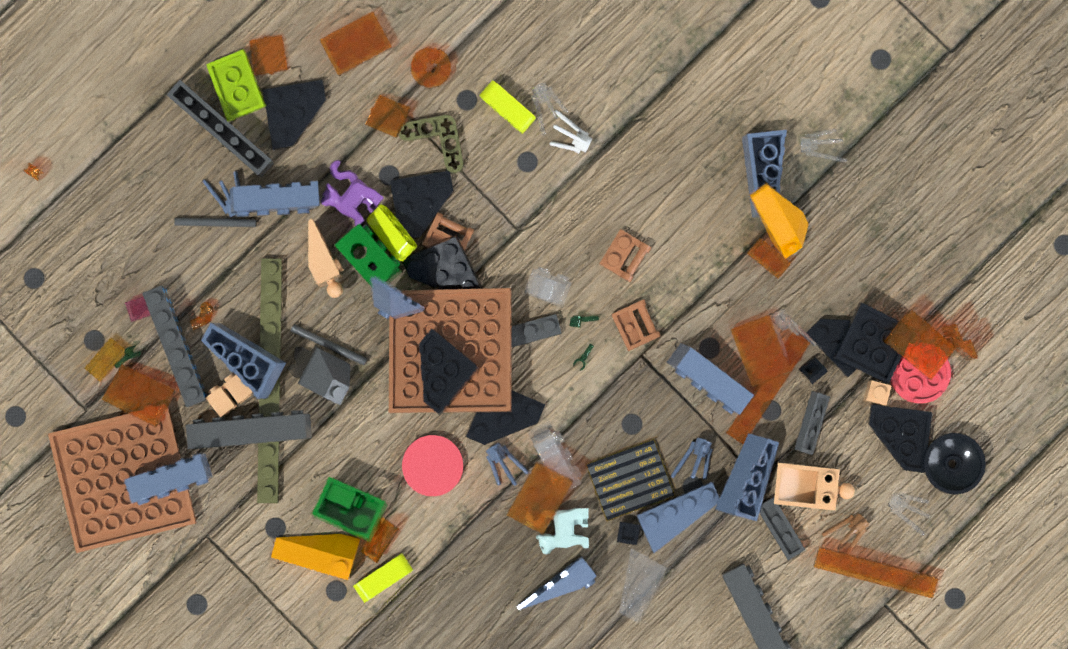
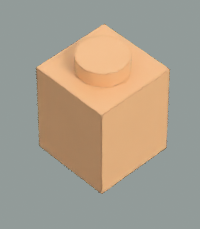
[863,380,891,406]

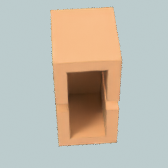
[206,372,253,417]

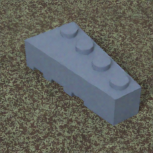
[742,130,787,218]
[229,181,319,217]
[201,323,286,399]
[666,343,754,415]
[715,434,779,521]
[124,454,213,506]
[636,482,720,553]

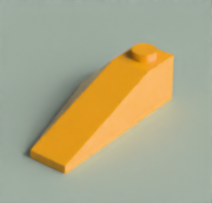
[749,184,809,259]
[271,534,360,580]

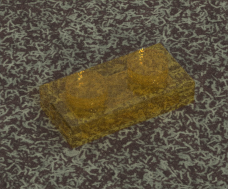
[84,338,127,382]

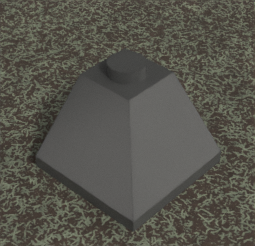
[298,347,350,405]

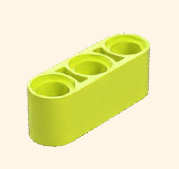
[479,80,536,134]
[366,204,417,261]
[353,553,413,603]

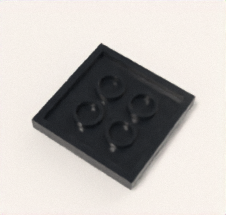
[833,302,915,384]

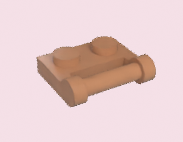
[422,212,475,251]
[599,229,651,283]
[611,299,661,351]

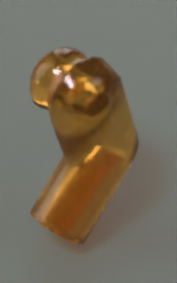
[190,302,214,330]

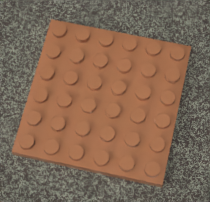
[389,288,511,413]
[48,404,197,553]

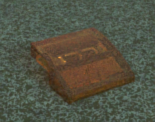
[941,323,978,361]

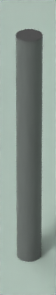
[174,218,257,227]
[291,324,368,365]

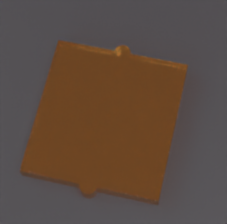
[249,35,288,76]
[365,95,411,138]

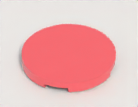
[890,342,951,404]
[402,435,463,497]

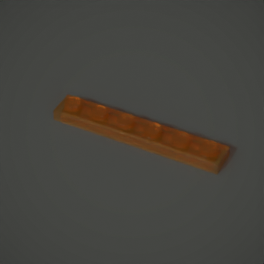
[726,331,810,444]
[813,546,938,599]

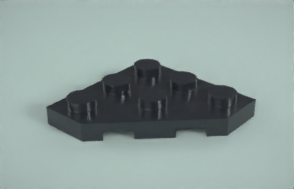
[263,79,327,150]
[390,171,454,239]
[402,235,483,290]
[805,319,856,378]
[419,329,480,415]
[465,390,545,445]
[868,404,932,473]

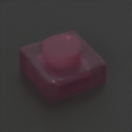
[125,297,151,322]

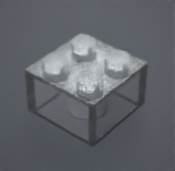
[525,267,572,308]

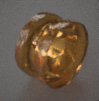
[23,162,44,181]

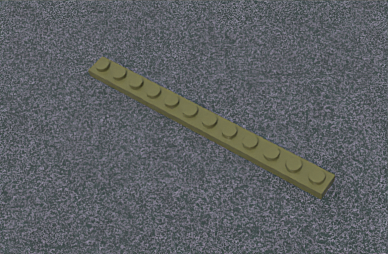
[257,259,283,503]

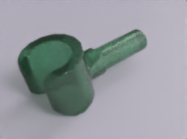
[570,316,599,328]
[573,344,594,371]
[114,345,141,369]

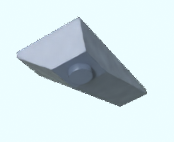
[371,276,425,319]
[517,555,597,610]

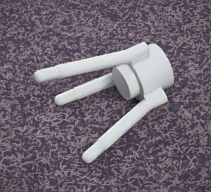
[550,110,592,153]

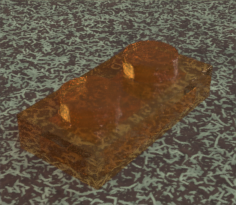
[746,238,791,279]
[361,517,399,563]

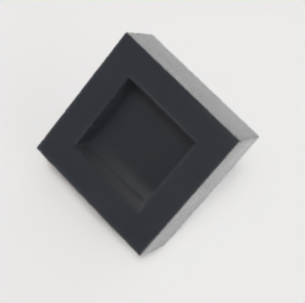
[799,356,828,384]
[617,522,640,545]

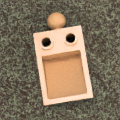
[308,219,344,298]
[774,463,855,511]

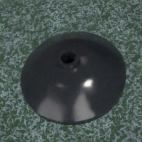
[924,433,986,495]

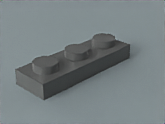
[511,314,562,348]
[794,391,830,455]
[759,497,806,560]

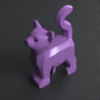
[321,160,384,226]

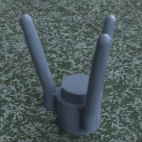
[203,171,240,217]
[671,438,713,480]
[486,443,529,486]

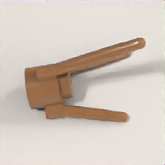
[822,513,869,563]

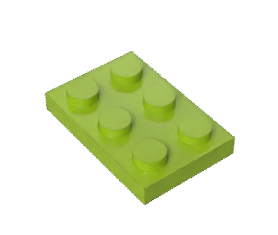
[206,50,266,122]

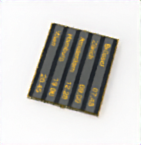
[585,439,675,522]

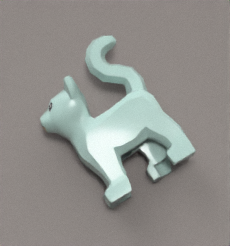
[525,508,589,554]

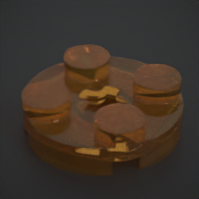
[411,47,451,89]

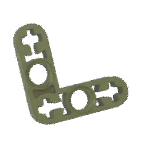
[398,115,463,174]

